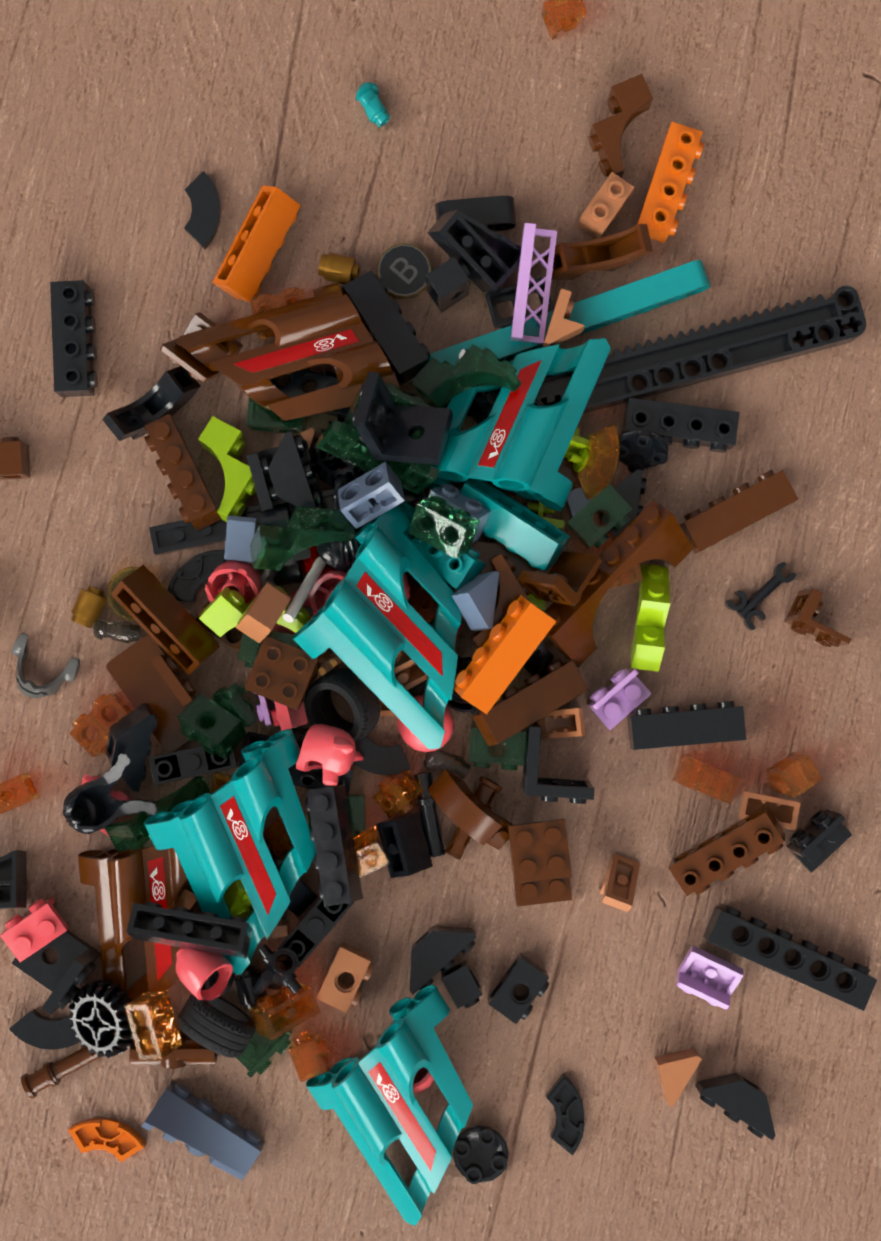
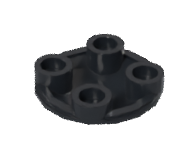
[613,430,668,473]
[453,1125,509,1184]

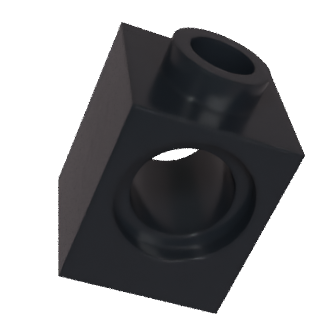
[441,960,482,1009]

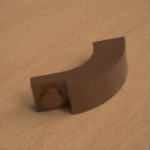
[427,769,513,850]

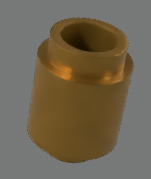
[318,252,360,284]
[71,585,107,628]

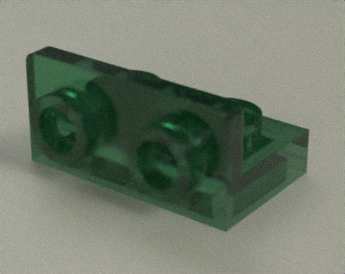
[207,682,258,731]
[236,1007,293,1078]

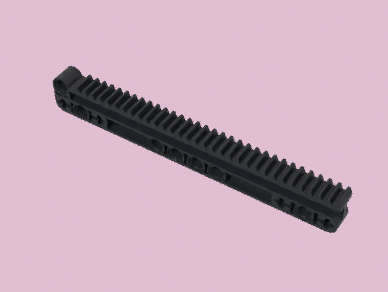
[484,286,866,414]

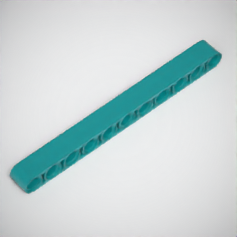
[424,260,711,387]

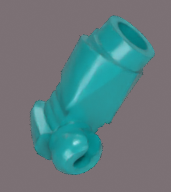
[355,82,391,128]

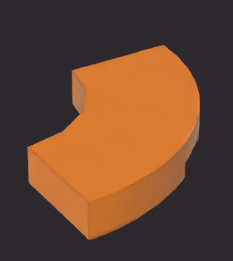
[68,1118,147,1162]

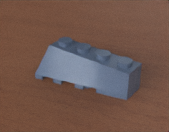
[141,1081,265,1180]

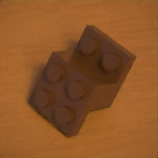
[508,819,572,907]

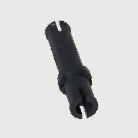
[413,771,446,857]

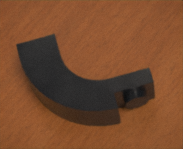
[102,366,201,441]

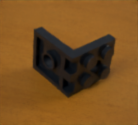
[353,372,453,465]
[522,722,595,804]
[12,930,101,1014]

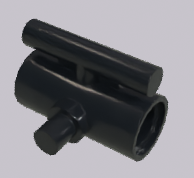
[252,944,303,997]

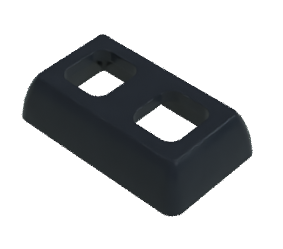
[485,278,554,328]

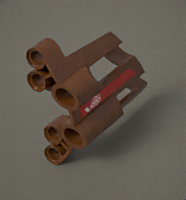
[175,282,404,421]
[78,845,224,1009]

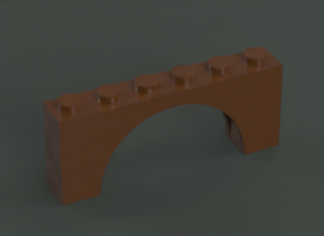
[545,500,694,668]

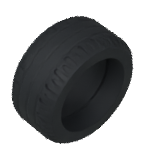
[304,668,380,743]
[177,994,256,1058]

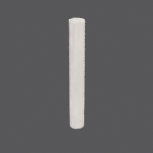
[283,557,327,623]

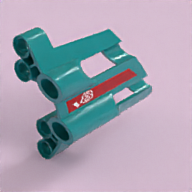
[399,338,611,511]
[292,506,461,750]
[144,729,316,975]
[306,985,473,1226]

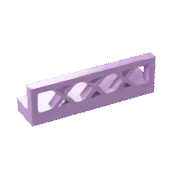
[510,223,557,344]

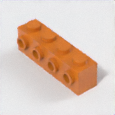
[637,122,705,243]
[212,185,301,303]
[453,595,556,714]

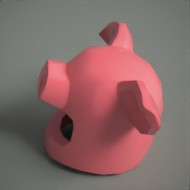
[296,724,364,786]

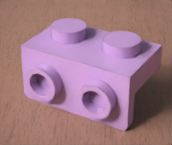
[676,945,743,1010]

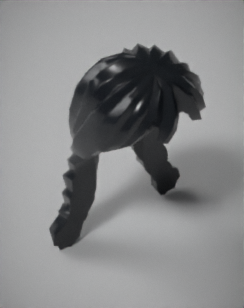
[295,475,361,571]
[63,754,157,834]

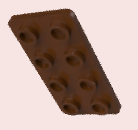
[106,635,212,753]

